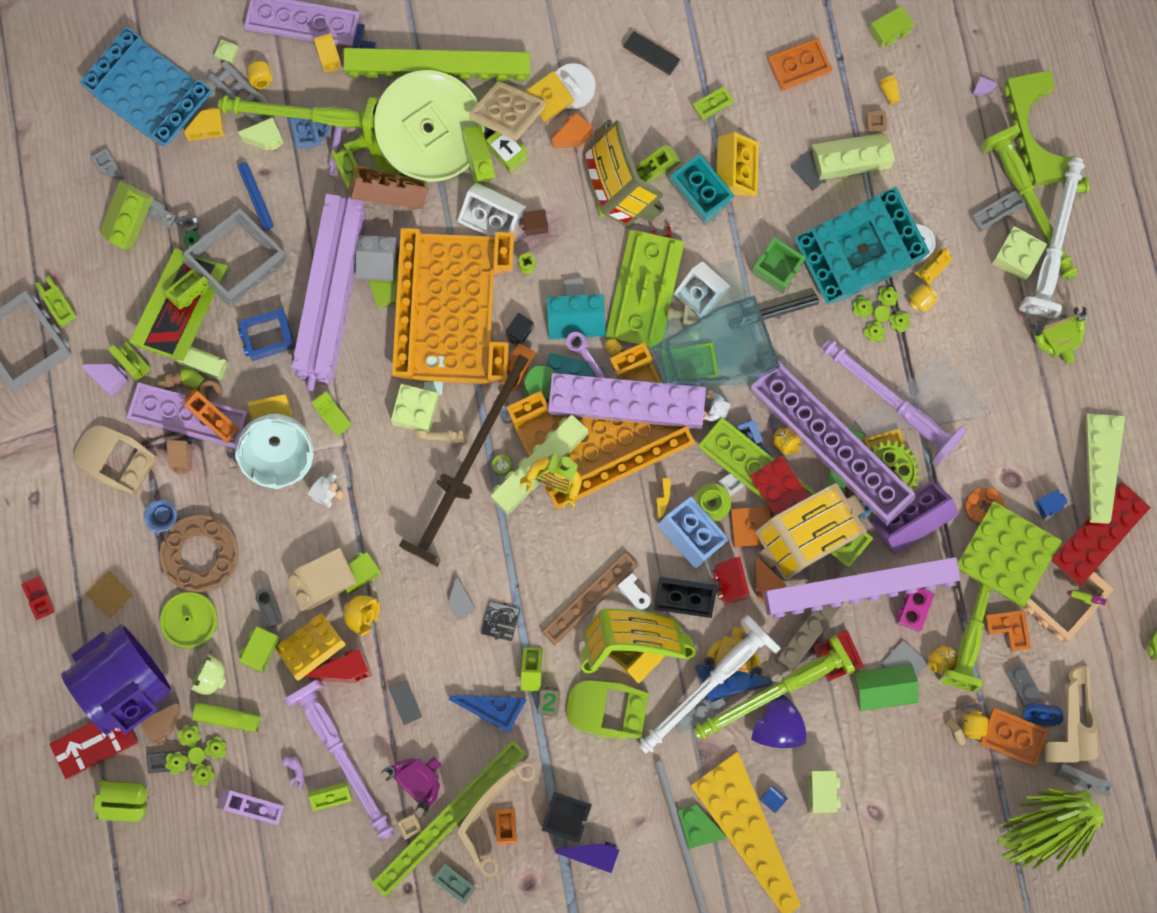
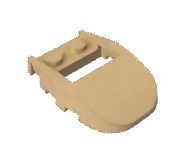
[74,426,158,497]

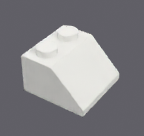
[674,262,730,319]

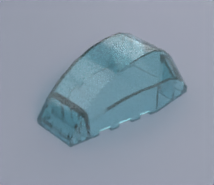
[651,295,780,386]

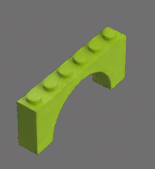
[1003,70,1075,188]

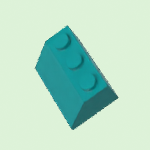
[670,154,735,225]
[547,294,606,340]

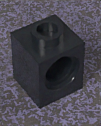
[506,313,534,345]

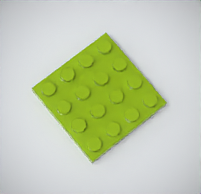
[957,501,1062,608]

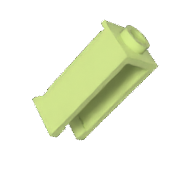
[176,347,228,381]

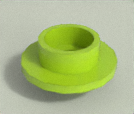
[694,484,732,522]

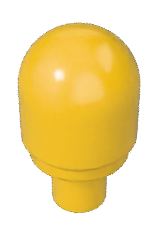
[605,339,624,357]

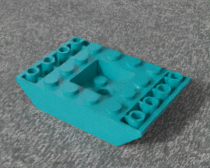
[794,186,930,305]

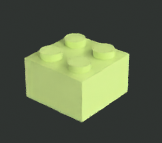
[992,226,1047,282]
[391,384,439,432]
[808,771,841,813]

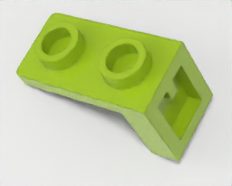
[311,391,351,436]

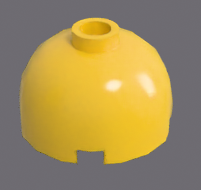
[343,595,380,636]

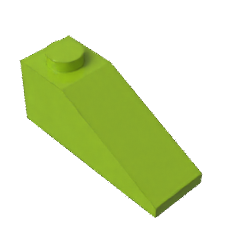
[462,126,495,184]
[635,145,681,183]

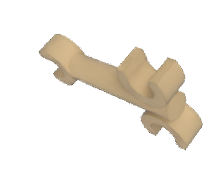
[415,430,468,445]

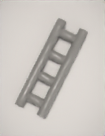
[208,61,271,124]

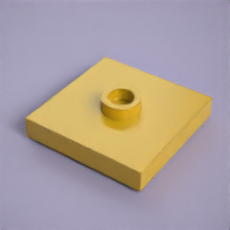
[525,71,575,123]

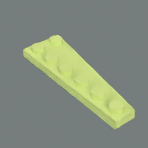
[1085,414,1125,524]

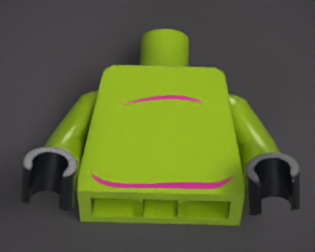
[1030,306,1088,364]

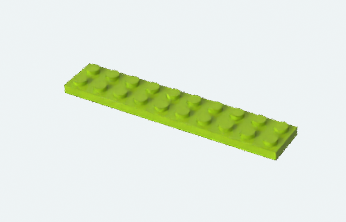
[698,418,873,568]

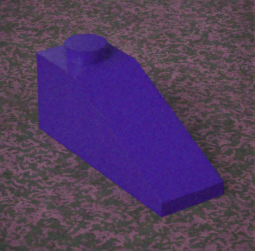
[555,841,619,873]

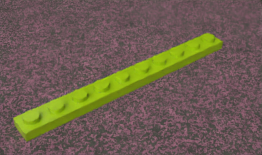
[372,740,527,898]

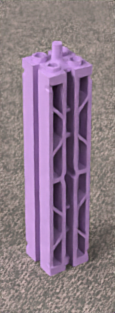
[292,194,367,391]

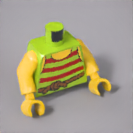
[520,454,582,510]

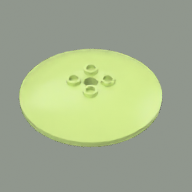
[374,70,485,182]

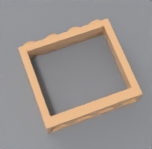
[1022,543,1114,643]

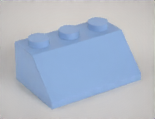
[658,496,729,569]

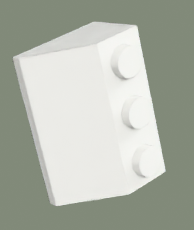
[457,183,526,237]

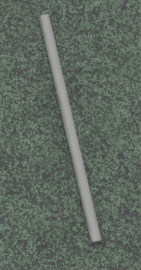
[655,761,708,913]

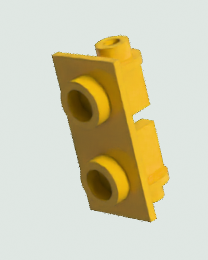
[914,247,953,285]

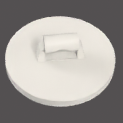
[555,63,596,109]

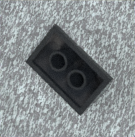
[654,577,717,618]

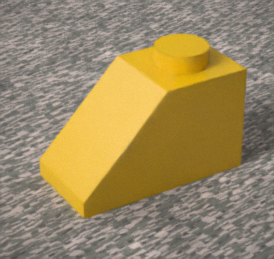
[314,33,342,73]
[185,107,225,141]

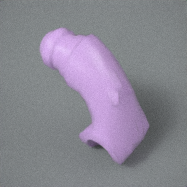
[282,756,305,790]

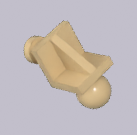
[667,305,702,341]

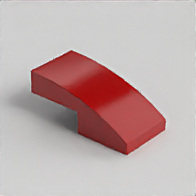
[21,576,55,620]

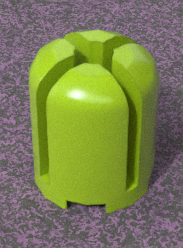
[94,780,148,823]

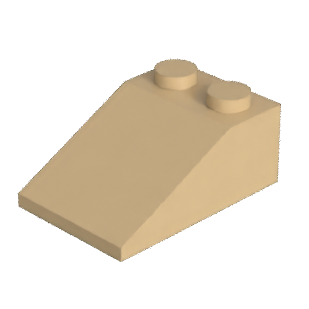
[285,548,357,611]

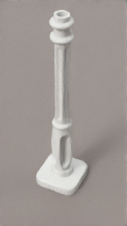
[1019,157,1085,319]
[639,614,781,754]

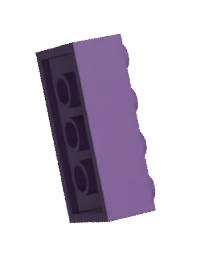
[869,481,959,555]

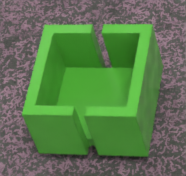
[752,237,806,294]

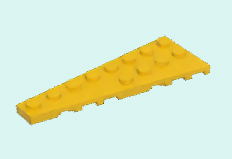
[690,752,801,913]

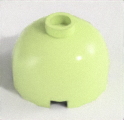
[190,654,227,695]

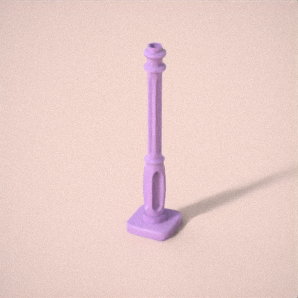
[822,340,967,466]
[284,679,394,840]

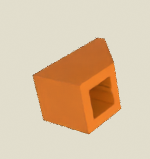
[551,113,593,148]
[499,344,536,392]

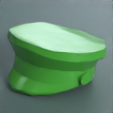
[523,366,556,401]

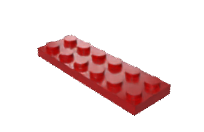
[1051,482,1151,587]

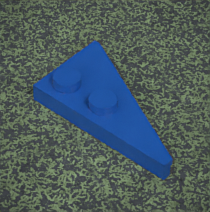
[695,664,772,702]
[448,695,527,733]

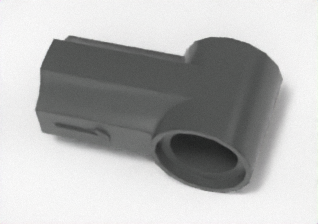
[255,589,283,629]

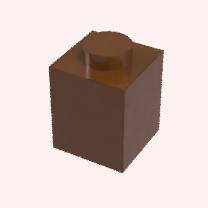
[520,209,548,236]

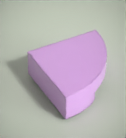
[973,76,997,96]

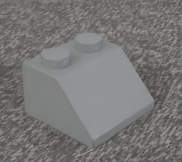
[356,235,399,282]

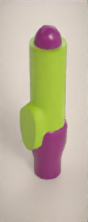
[1067,589,1107,605]

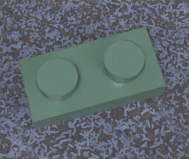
[432,864,476,904]

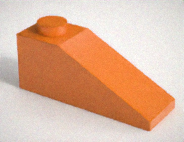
[180,389,239,443]

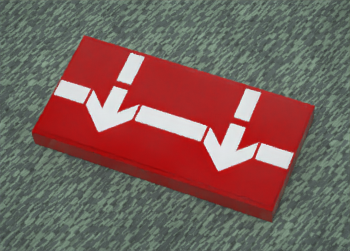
[49,722,138,780]

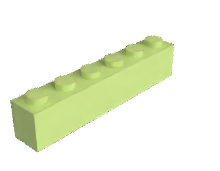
[491,415,588,515]

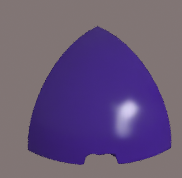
[751,695,807,748]

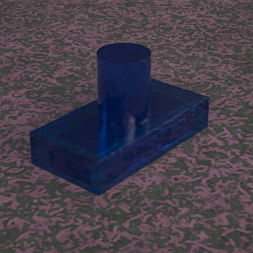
[353,23,376,49]

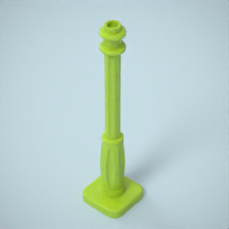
[218,95,378,144]
[980,125,1078,281]
[939,583,991,692]

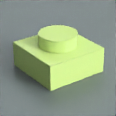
[214,40,239,64]

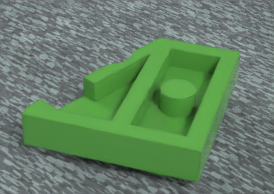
[678,805,726,849]

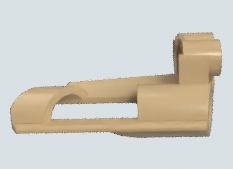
[1044,665,1099,764]

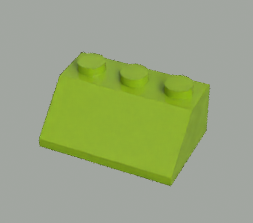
[100,181,154,250]

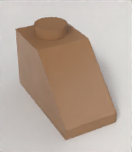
[167,440,193,474]
[141,703,181,745]

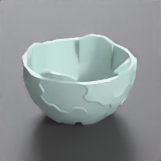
[235,414,313,489]

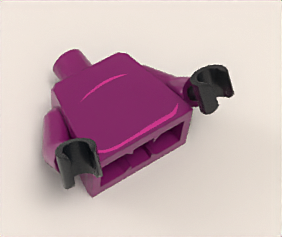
[381,756,442,816]

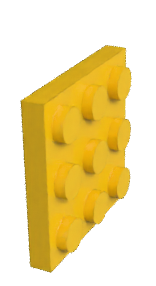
[275,613,346,681]

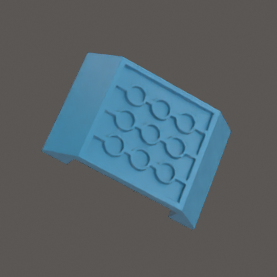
[79,26,213,147]

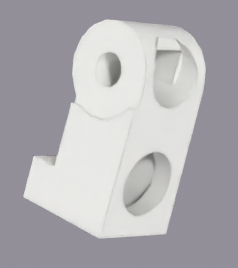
[617,573,650,611]

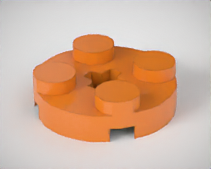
[965,487,1004,525]

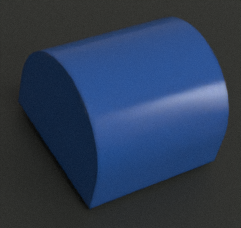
[760,785,788,813]

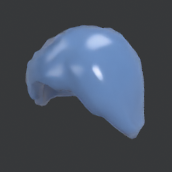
[144,499,177,533]

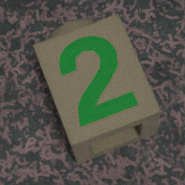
[538,687,561,717]

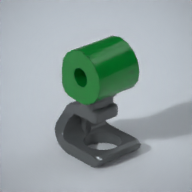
[175,214,200,249]

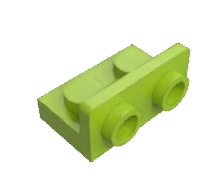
[108,342,151,382]

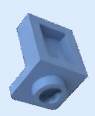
[736,419,763,446]

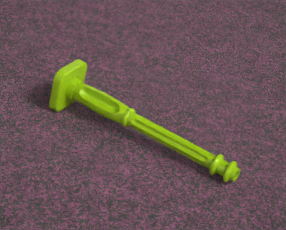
[693,635,855,740]

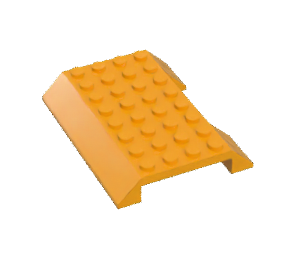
[392,228,514,384]
[506,342,695,510]

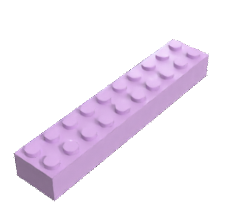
[750,361,915,525]

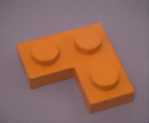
[985,610,1031,652]

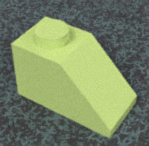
[238,118,283,151]

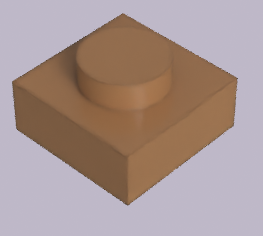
[866,111,887,132]

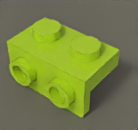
[164,269,209,310]

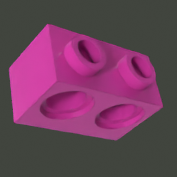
[896,588,935,632]

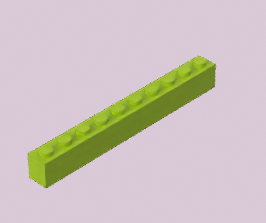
[344,48,530,81]

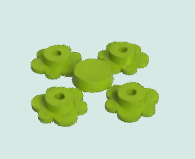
[853,287,911,342]
[165,725,227,786]

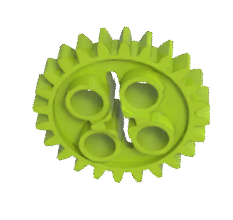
[871,440,921,492]

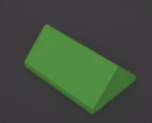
[854,664,919,711]

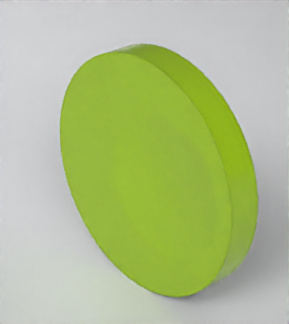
[160,592,218,649]

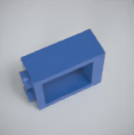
[238,308,296,361]

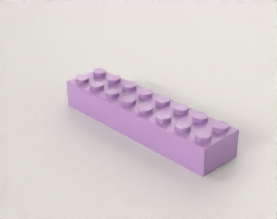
[548,373,706,429]

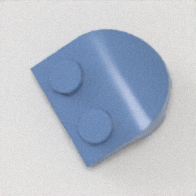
[287,107,330,149]

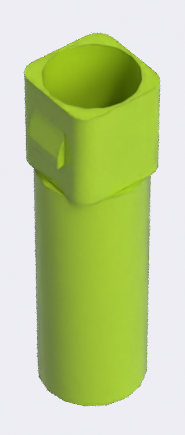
[192,702,261,732]

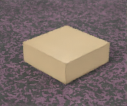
[397,813,423,840]

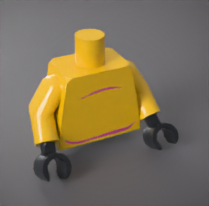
[701,627,763,679]

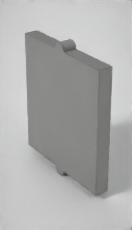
[882,640,928,677]

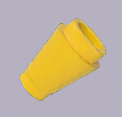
[880,76,900,105]

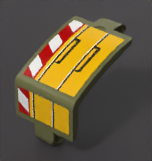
[583,120,664,227]

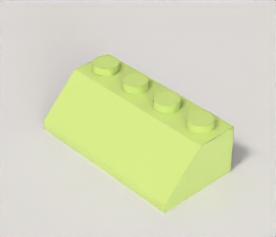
[811,133,895,180]

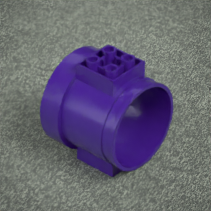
[61,624,173,735]

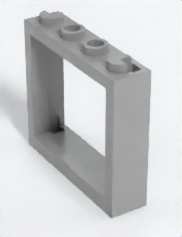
[183,208,286,307]
[0,291,72,394]

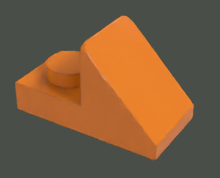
[495,809,517,844]

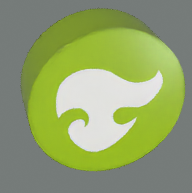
[492,455,512,475]

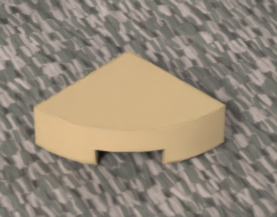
[946,719,967,746]

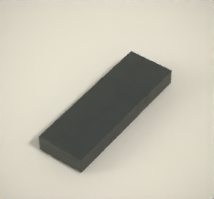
[624,31,680,76]

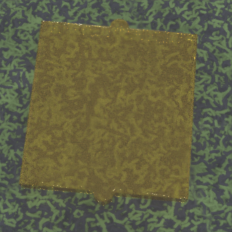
[86,571,133,617]

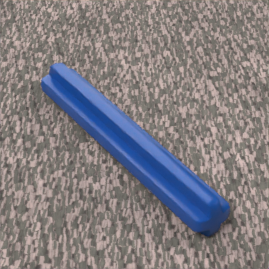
[237,162,274,230]

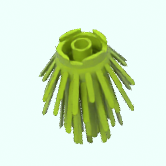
[997,788,1105,871]

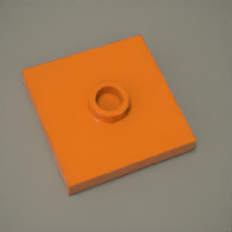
[731,506,771,548]

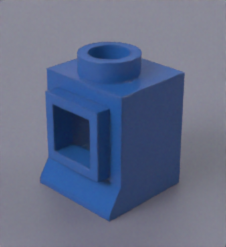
[1034,490,1067,519]

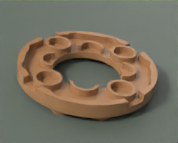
[160,515,239,593]

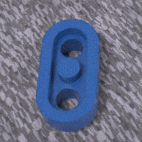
[1023,703,1064,726]

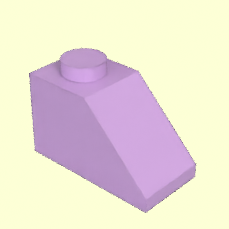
[82,364,128,397]

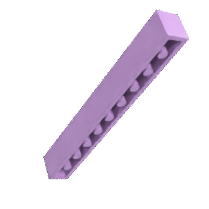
[763,557,961,618]

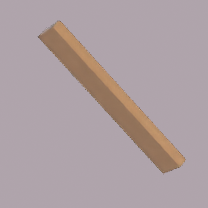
[541,552,638,646]

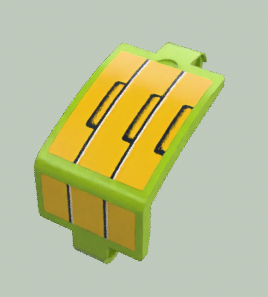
[579,609,696,673]

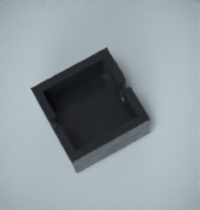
[542,792,592,843]

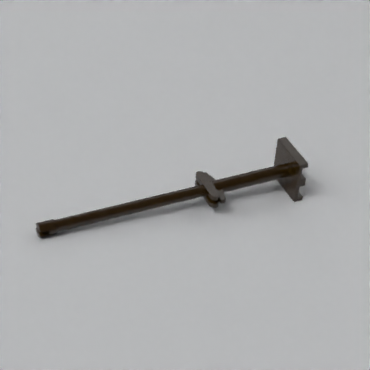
[399,354,528,567]

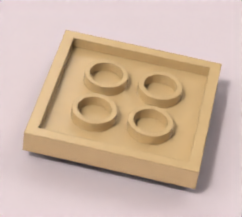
[469,81,546,141]

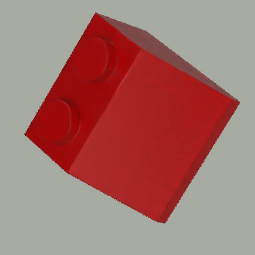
[712,556,749,605]

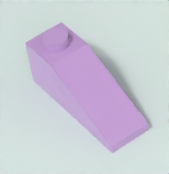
[216,788,284,825]

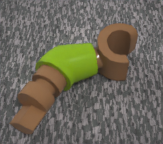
[158,368,223,400]

